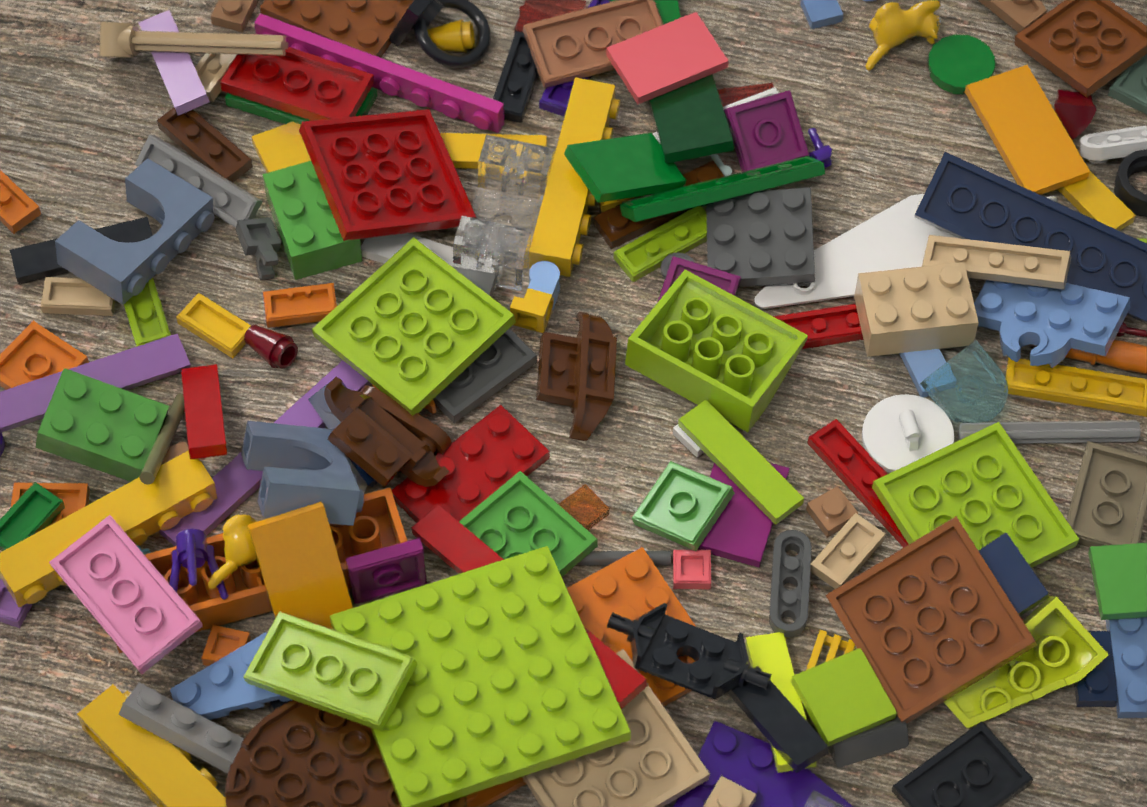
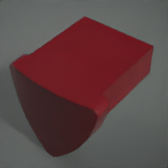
[1054,89,1097,140]

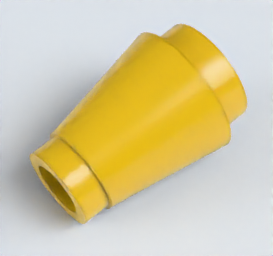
[428,19,475,52]

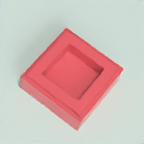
[673,550,711,589]

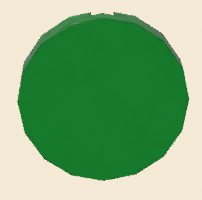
[927,34,995,94]

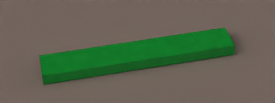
[620,156,825,222]

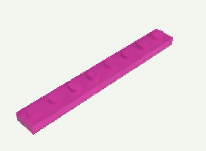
[254,14,505,134]

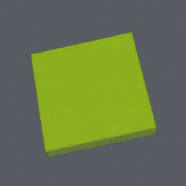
[791,648,897,746]

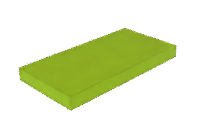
[243,611,417,731]

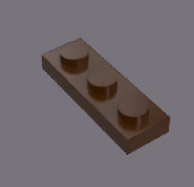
[157,107,253,183]

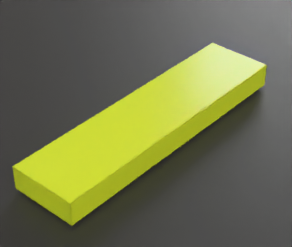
[746,632,817,773]

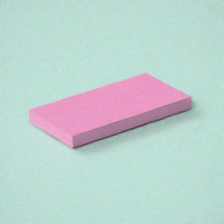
[49,515,203,675]

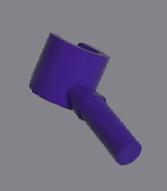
[808,128,832,168]

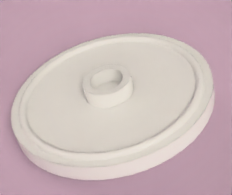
[862,394,954,473]

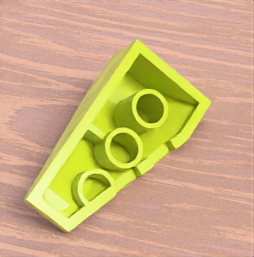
[944,596,1109,728]

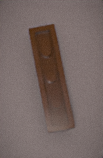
[594,161,724,250]

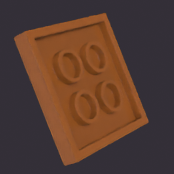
[1015,0,1147,98]

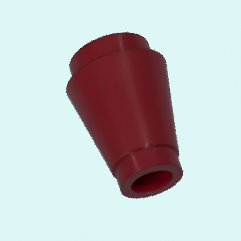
[244,325,298,369]

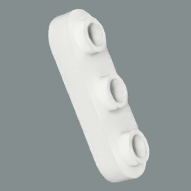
[1080,125,1147,164]

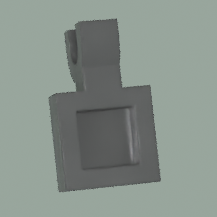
[235,217,281,280]

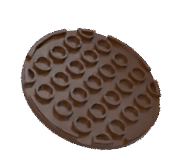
[225,700,467,807]

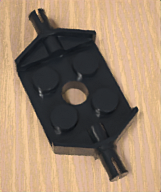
[607,603,772,699]

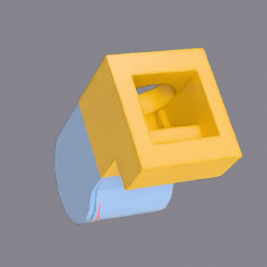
[510,261,560,333]

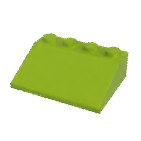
[625,269,808,433]

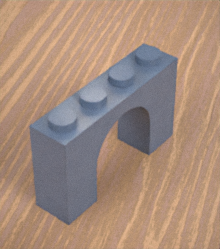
[55,158,214,305]
[241,420,364,526]

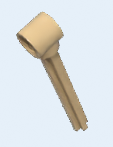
[99,22,288,58]

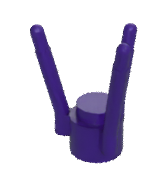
[169,529,228,599]

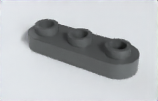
[769,530,812,638]

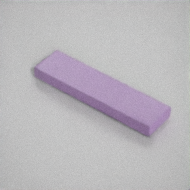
[138,10,210,115]

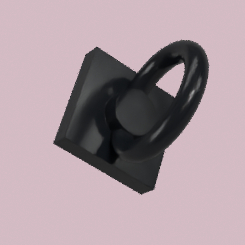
[389,0,491,68]

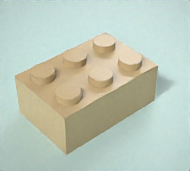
[854,262,979,357]

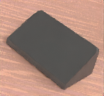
[829,715,909,767]

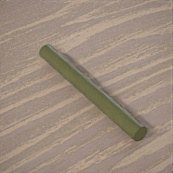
[140,393,185,484]

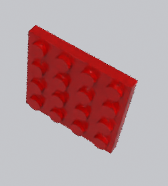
[299,109,476,241]

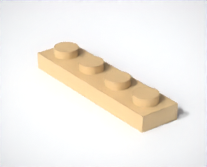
[922,235,1071,289]

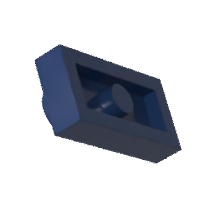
[1074,631,1118,707]

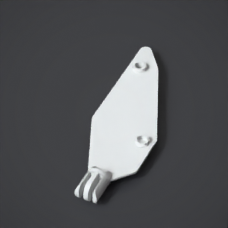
[754,194,1058,309]

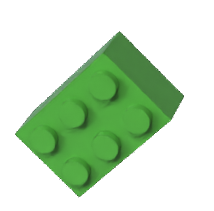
[262,161,362,280]
[36,368,169,482]

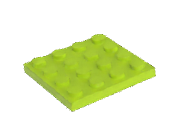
[311,237,516,415]
[872,422,1079,568]

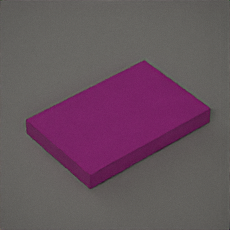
[697,462,790,568]

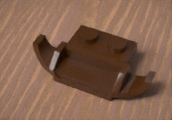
[536,311,617,441]
[324,376,449,487]

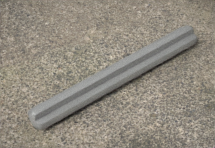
[958,420,1141,444]

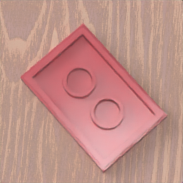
[606,12,728,105]

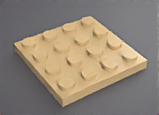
[522,649,710,807]

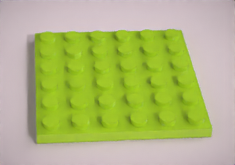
[330,546,631,807]

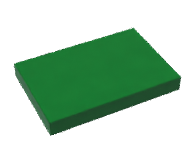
[564,133,686,203]

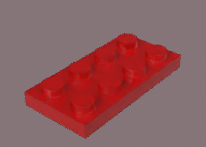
[220,47,374,121]
[391,405,550,523]

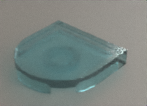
[920,340,1008,423]

